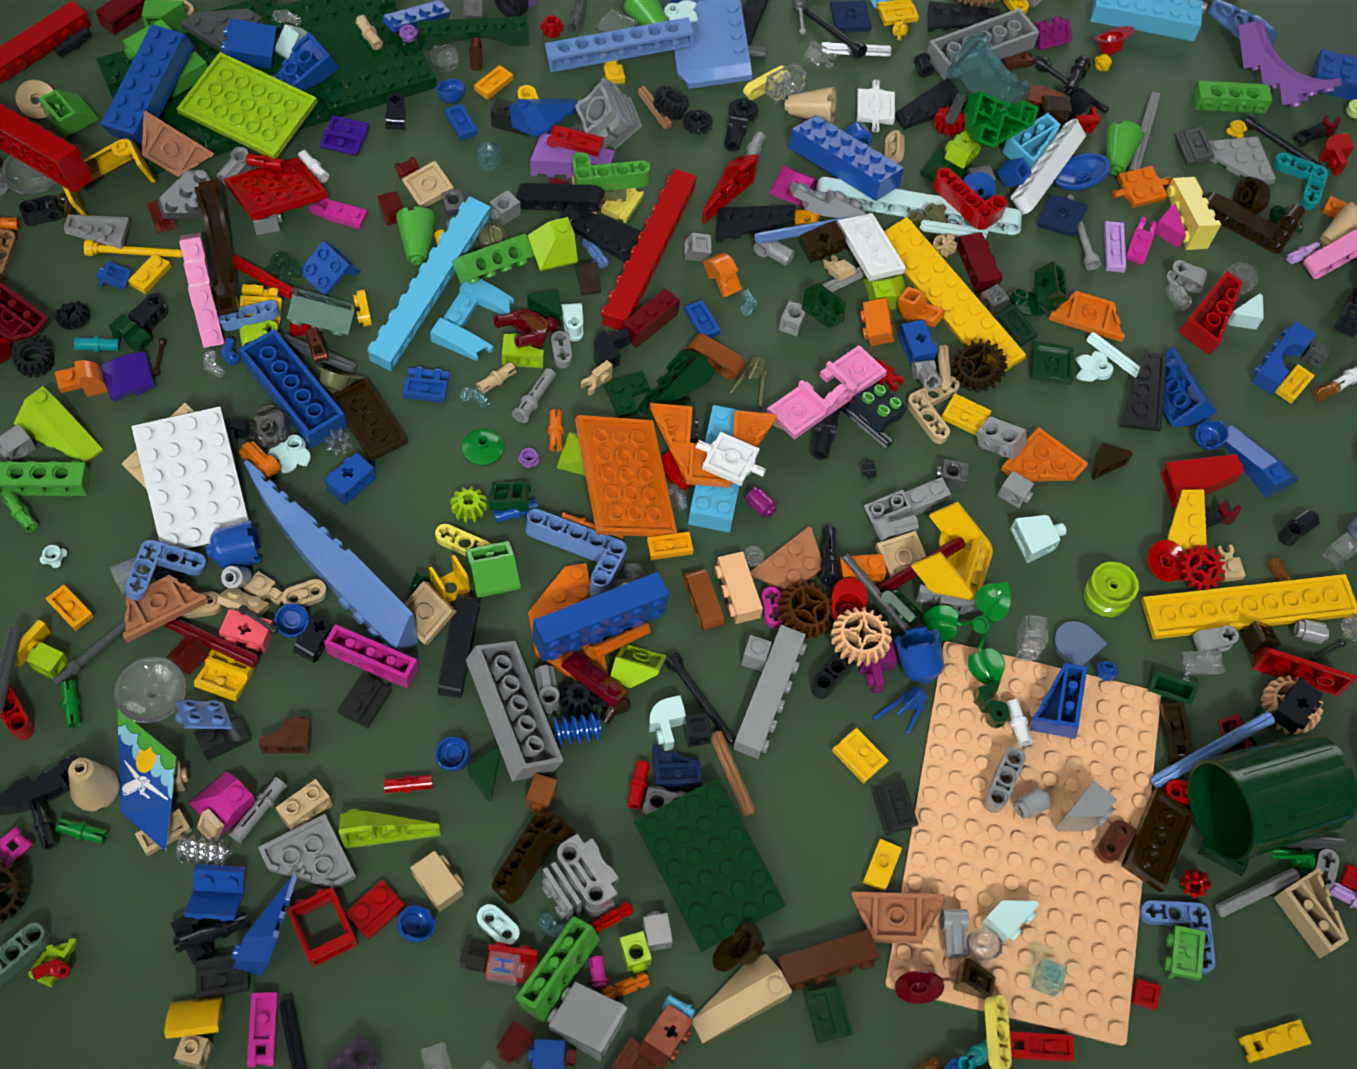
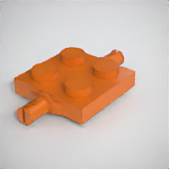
[1112,166,1172,208]

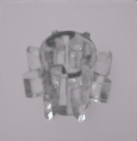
[325,427,352,456]
[1341,613,1357,642]

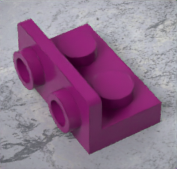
[1034,16,1072,50]

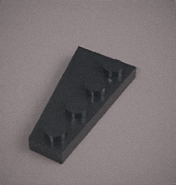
[928,1,1000,32]
[895,77,967,130]
[560,204,642,263]
[716,205,796,243]
[1119,352,1166,432]

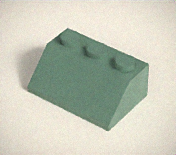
[287,287,355,336]

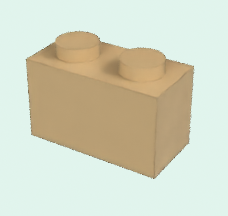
[410,851,464,912]

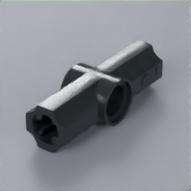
[811,407,841,460]

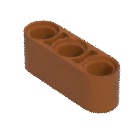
[686,333,746,381]
[683,569,725,631]

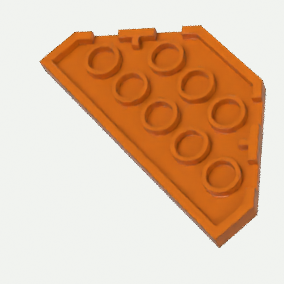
[528,563,608,682]

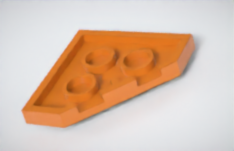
[1001,427,1089,482]

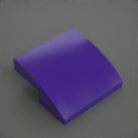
[320,115,370,156]
[102,352,155,402]

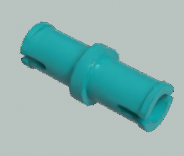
[74,336,120,353]
[958,1038,988,1069]

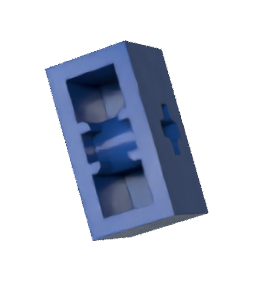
[898,320,938,368]
[324,453,376,505]

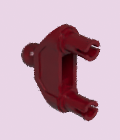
[494,308,559,348]

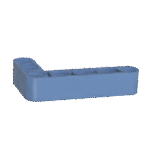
[525,509,627,597]

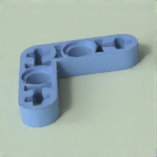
[218,300,280,331]
[125,540,206,600]
[1139,900,1216,975]

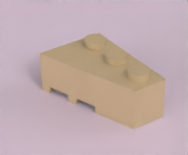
[1274,867,1349,959]

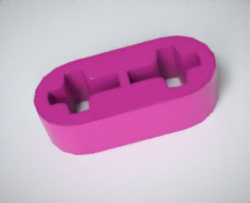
[761,587,784,629]

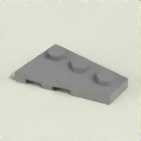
[64,215,130,249]

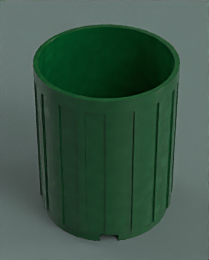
[1188,733,1357,862]

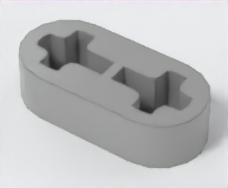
[551,331,572,368]
[1311,849,1339,890]

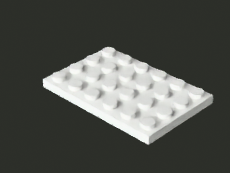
[131,407,249,550]

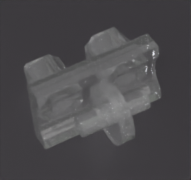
[1180,649,1225,675]

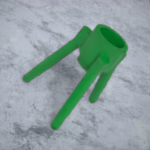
[1270,848,1315,875]

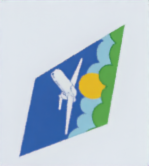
[117,708,176,852]

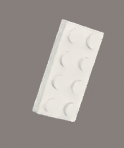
[837,213,906,281]

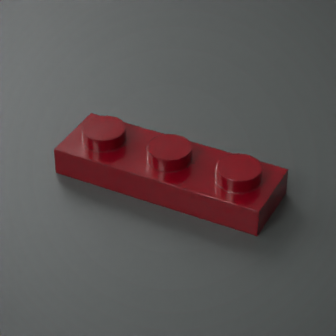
[561,651,629,707]

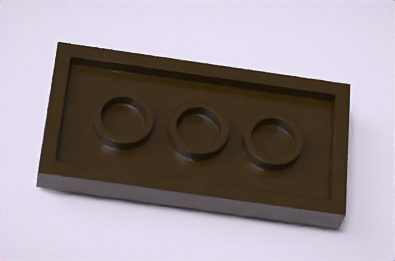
[330,378,408,462]
[1121,788,1193,892]

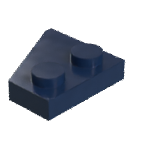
[652,745,702,788]

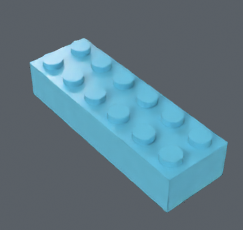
[1090,0,1203,41]
[688,405,741,533]

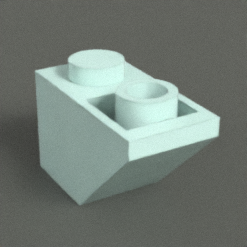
[982,900,1040,944]

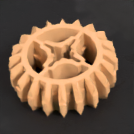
[831,607,892,667]
[1260,675,1324,735]

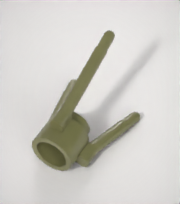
[730,357,768,408]

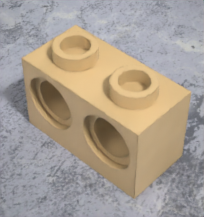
[276,779,333,831]

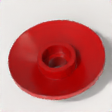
[1147,540,1185,582]

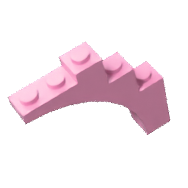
[179,232,224,348]

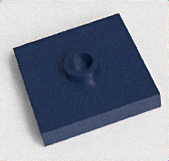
[830,0,872,32]
[1037,194,1088,237]

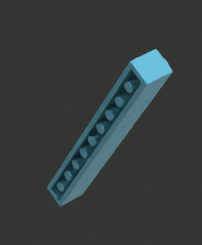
[367,196,490,372]

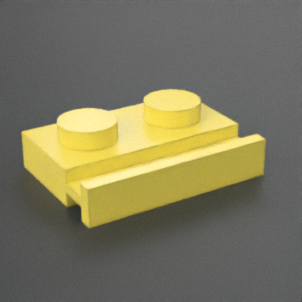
[601,188,644,223]

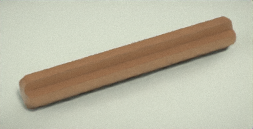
[711,731,755,817]

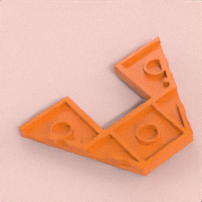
[650,403,777,488]

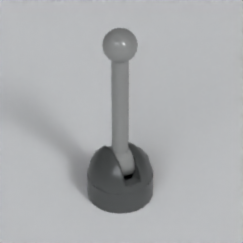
[792,0,807,35]

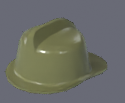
[475,221,507,259]
[316,366,366,394]

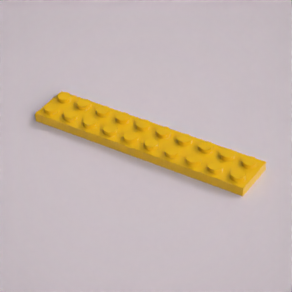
[884,217,1026,372]
[1141,574,1357,640]

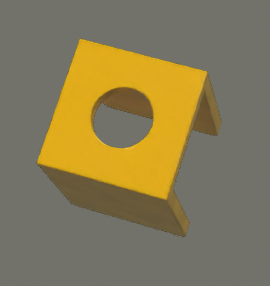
[429,555,470,604]

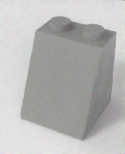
[547,982,628,1062]

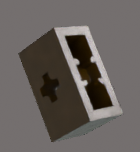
[800,220,846,263]

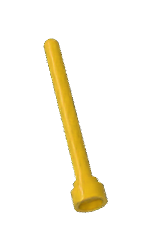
[84,240,183,258]

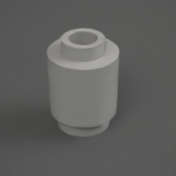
[221,566,252,589]
[1293,619,1329,644]
[1014,787,1051,819]

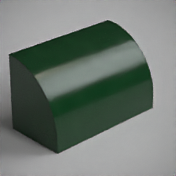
[1147,663,1199,705]

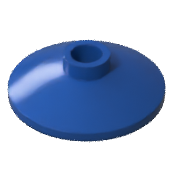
[963,172,996,201]

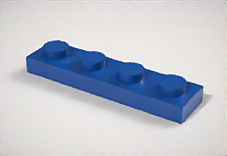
[382,0,451,33]

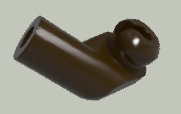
[59,193,75,218]
[600,698,631,725]

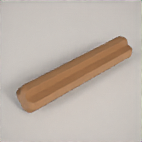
[638,86,672,130]

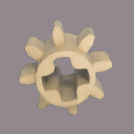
[932,233,958,258]

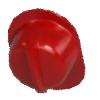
[1094,26,1135,56]
[832,578,867,629]

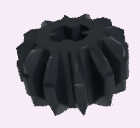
[559,679,598,717]

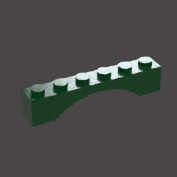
[416,16,529,51]

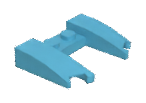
[430,279,514,361]

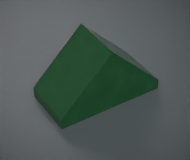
[527,290,563,327]
[467,749,500,801]

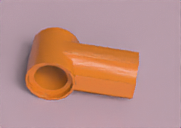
[239,441,281,482]

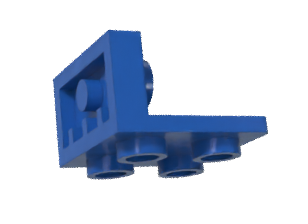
[300,241,361,296]
[185,864,245,921]

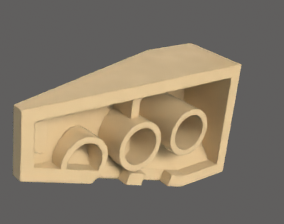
[692,953,792,1044]

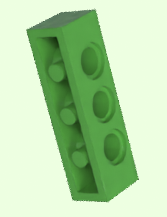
[1192,80,1272,114]
[452,234,534,285]
[0,461,90,496]
[515,916,600,1022]

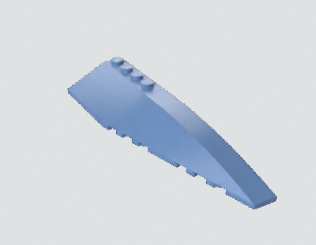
[244,460,418,654]

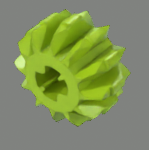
[450,486,487,523]

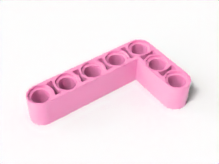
[1303,229,1357,279]

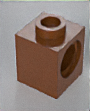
[526,773,558,813]

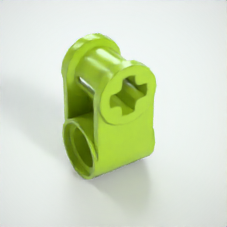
[239,320,282,347]

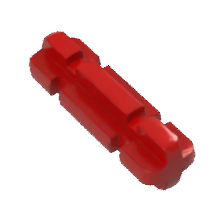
[588,901,633,934]

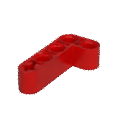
[933,168,1008,230]

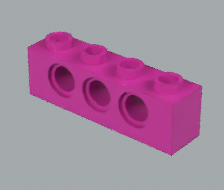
[324,624,419,689]

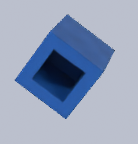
[997,157,1032,187]

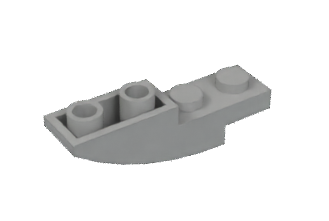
[789,181,866,218]
[864,477,951,525]
[916,585,980,614]

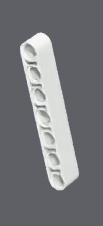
[1011,119,1086,215]

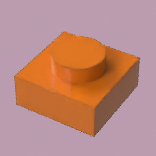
[1322,196,1347,218]

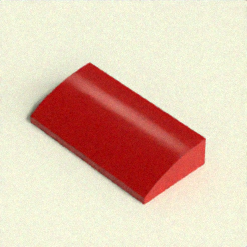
[1252,647,1357,697]

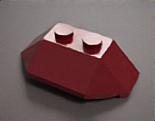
[0,282,50,343]

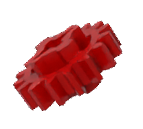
[1177,545,1225,591]

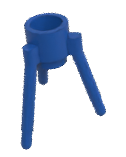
[873,687,927,734]

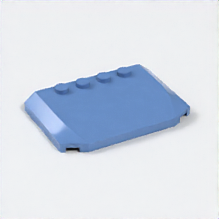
[674,0,752,89]

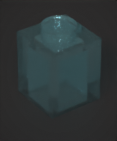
[1031,959,1067,997]

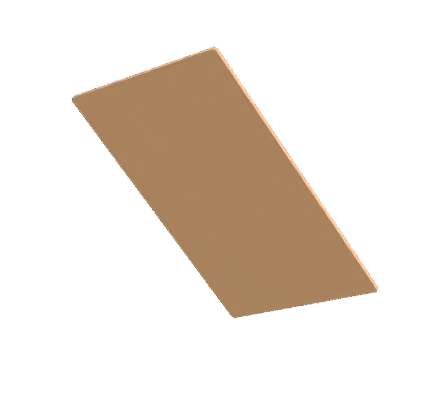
[885,641,1161,1046]

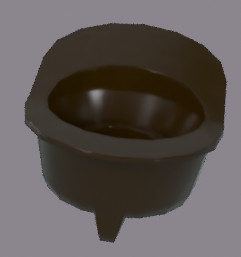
[713,922,765,972]

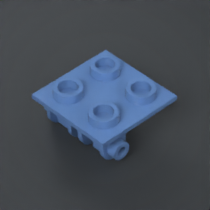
[175,700,232,729]

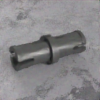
[568,0,587,32]

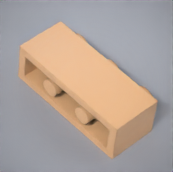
[714,551,763,624]

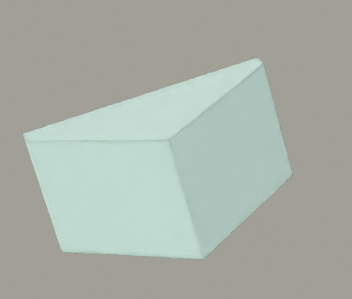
[275,24,315,59]
[1227,294,1264,330]

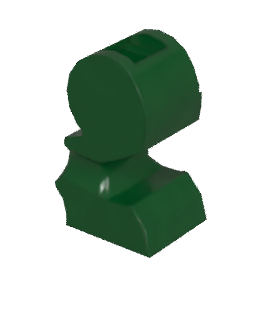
[109,314,152,352]
[973,681,1010,728]

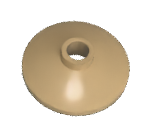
[15,80,53,119]

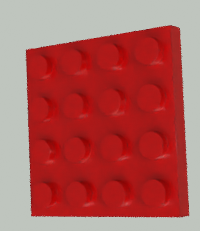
[224,157,328,221]

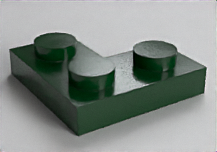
[604,371,650,418]

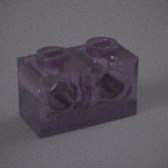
[322,1034,382,1069]

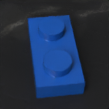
[444,104,478,141]
[684,300,721,338]

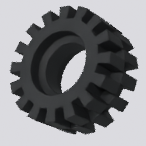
[653,86,690,120]
[11,337,55,378]

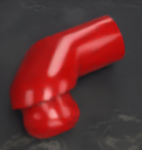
[31,959,71,981]

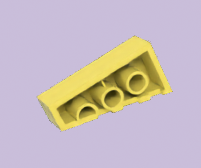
[1166,177,1221,250]

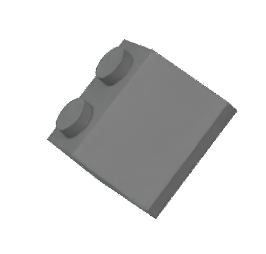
[1055,781,1117,832]

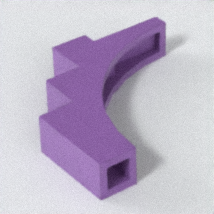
[1238,20,1342,107]

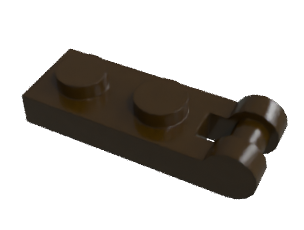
[1159,702,1194,765]

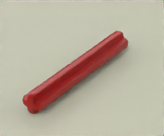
[234,255,294,299]

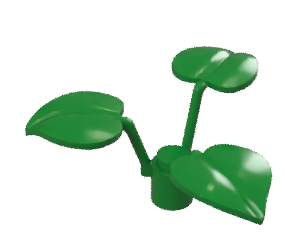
[923,581,1011,685]

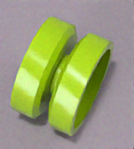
[1083,561,1139,617]

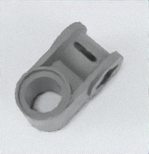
[1166,260,1207,293]
[1192,626,1239,657]

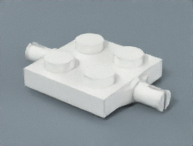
[857,80,895,132]
[696,432,766,486]

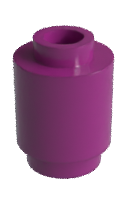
[746,487,777,518]

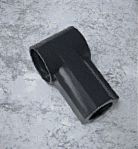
[724,115,749,152]
[1278,510,1320,546]
[170,915,213,964]

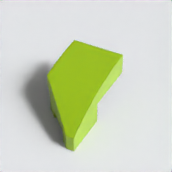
[28,938,77,988]

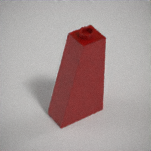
[1160,454,1243,508]

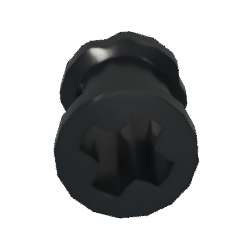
[914,53,934,78]

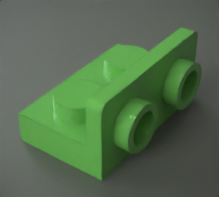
[1164,926,1205,981]

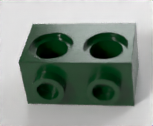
[802,283,846,329]

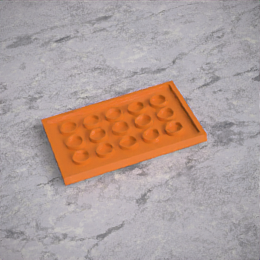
[575,415,677,537]

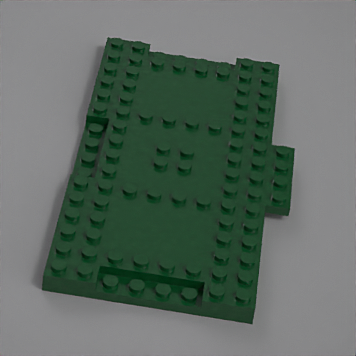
[96,0,437,177]

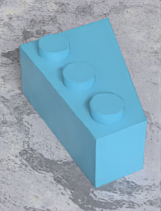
[1002,113,1061,170]

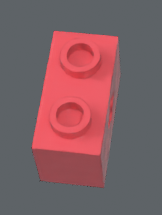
[219,609,274,654]

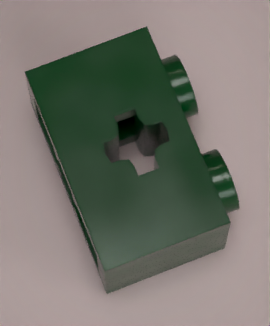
[1034,261,1069,311]

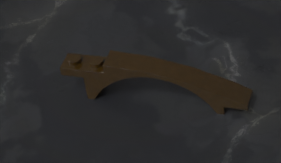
[194,179,239,316]

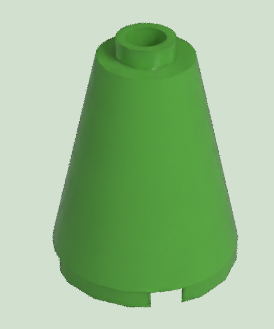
[623,0,668,26]
[1106,121,1144,176]
[396,207,436,265]

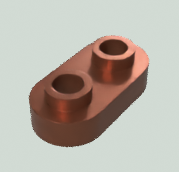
[1095,820,1133,864]

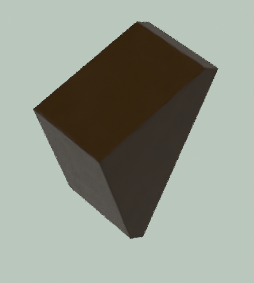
[1041,95,1072,130]
[574,259,601,296]
[1091,443,1133,480]
[1241,621,1281,655]
[953,958,996,1000]

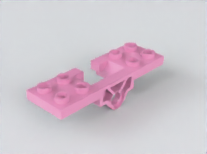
[767,345,887,440]

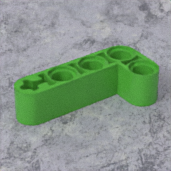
[572,152,650,191]

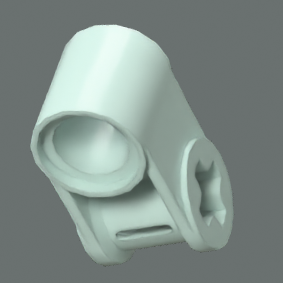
[561,303,583,342]

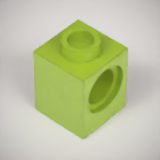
[26,642,69,679]
[619,931,652,973]

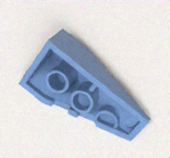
[1208,0,1279,46]

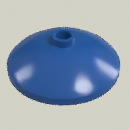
[1054,153,1111,191]

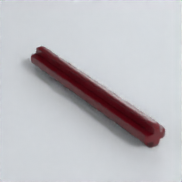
[876,537,966,594]
[164,618,260,668]

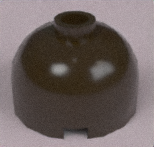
[1232,176,1270,214]

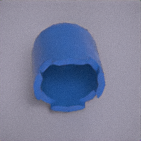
[206,520,262,569]
[895,626,944,683]

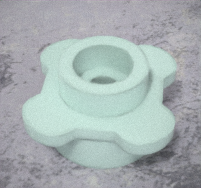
[40,545,67,568]

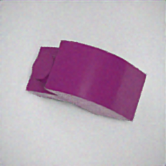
[858,641,897,694]

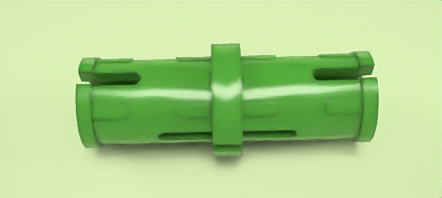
[3,492,38,533]

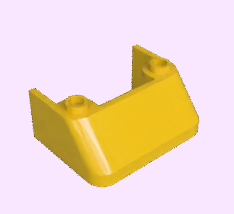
[62,139,156,215]
[911,501,993,600]

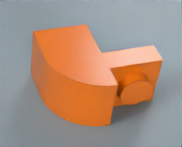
[702,253,742,297]
[898,286,945,328]
[55,360,108,397]

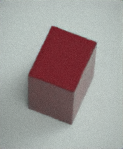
[565,1049,577,1067]

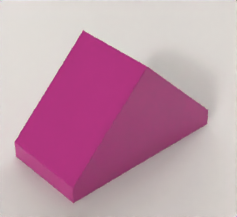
[1154,204,1186,247]

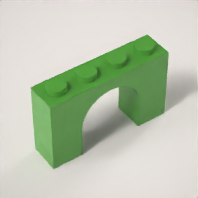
[123,19,208,98]

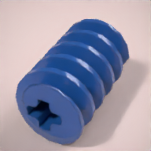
[553,712,602,746]

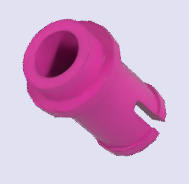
[588,956,609,990]

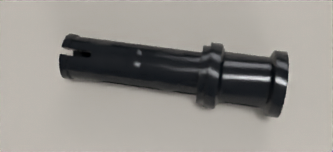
[1063,55,1091,96]
[820,526,840,586]

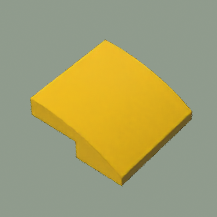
[194,649,255,702]
[164,996,224,1039]

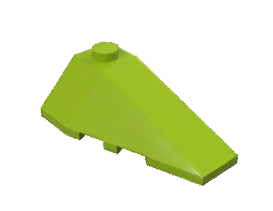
[14,386,103,464]
[339,809,441,849]

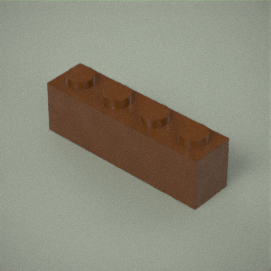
[775,929,880,992]

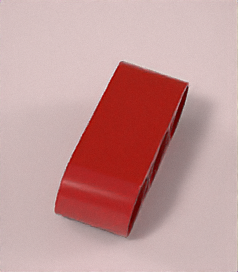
[0,684,34,740]

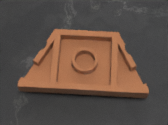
[142,111,214,177]
[750,526,823,591]
[123,575,208,643]
[852,892,945,944]

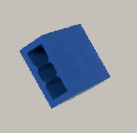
[221,18,276,69]

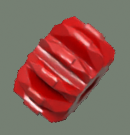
[934,106,965,138]

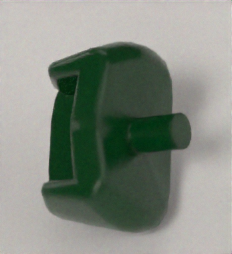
[408,571,430,593]

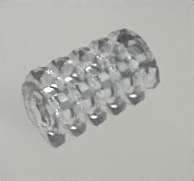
[177,831,233,866]

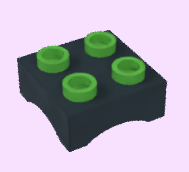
[848,382,908,434]

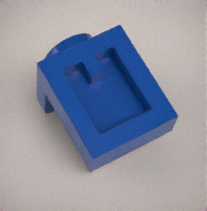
[96,261,131,290]

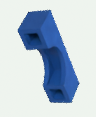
[1252,321,1317,395]

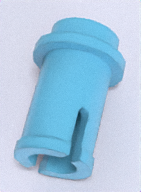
[662,994,696,1019]

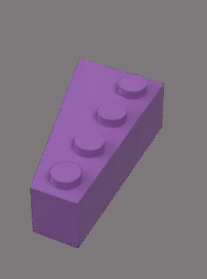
[530,133,615,178]

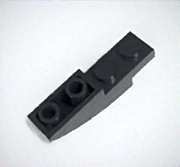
[1334,288,1357,338]
[0,753,79,816]

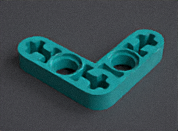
[1273,153,1328,210]

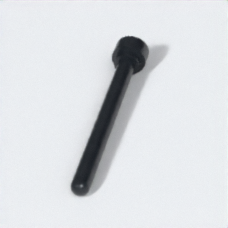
[804,8,867,58]
[1035,55,1109,113]
[1244,113,1322,166]
[664,652,736,745]

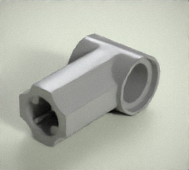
[217,147,252,185]
[753,240,795,266]
[912,360,941,391]
[873,513,919,542]
[534,665,560,714]
[940,909,969,959]

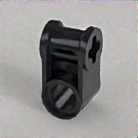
[385,93,406,130]
[19,195,63,227]
[128,293,168,333]
[293,617,332,663]

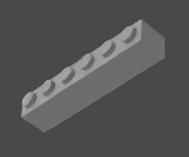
[733,625,807,759]

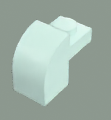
[649,695,686,751]

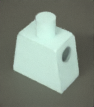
[1011,515,1066,563]

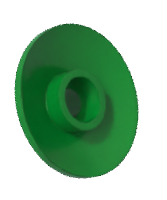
[462,428,504,466]

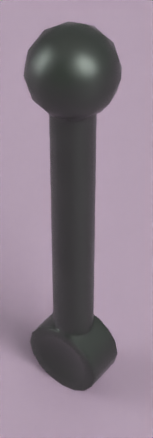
[239,605,279,635]
[1309,639,1347,662]

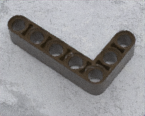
[1205,192,1306,254]

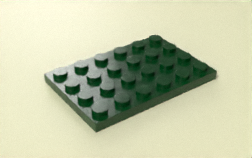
[634,778,786,952]

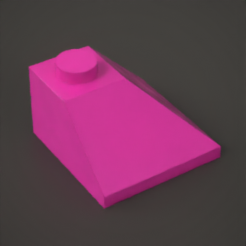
[769,165,818,207]
[189,771,256,836]

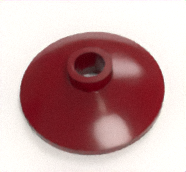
[894,970,944,1004]

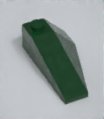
[638,349,716,415]

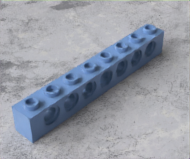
[545,17,694,73]

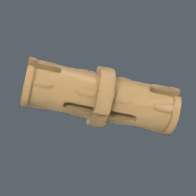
[355,15,383,50]
[476,362,517,395]

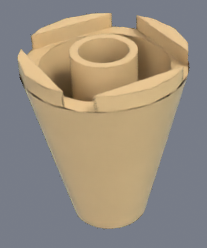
[785,87,836,125]
[1320,201,1357,248]
[68,758,120,812]

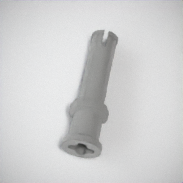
[512,368,556,423]

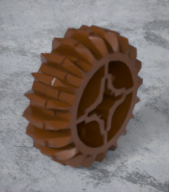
[776,580,834,640]

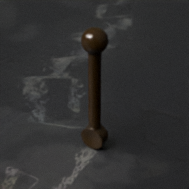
[152,338,167,376]

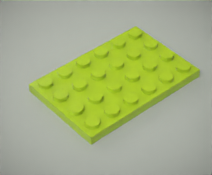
[176,52,318,158]

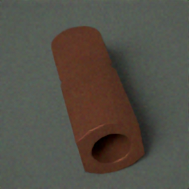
[469,38,483,71]
[1001,51,1036,71]
[305,327,328,364]

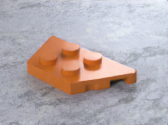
[1048,291,1125,342]

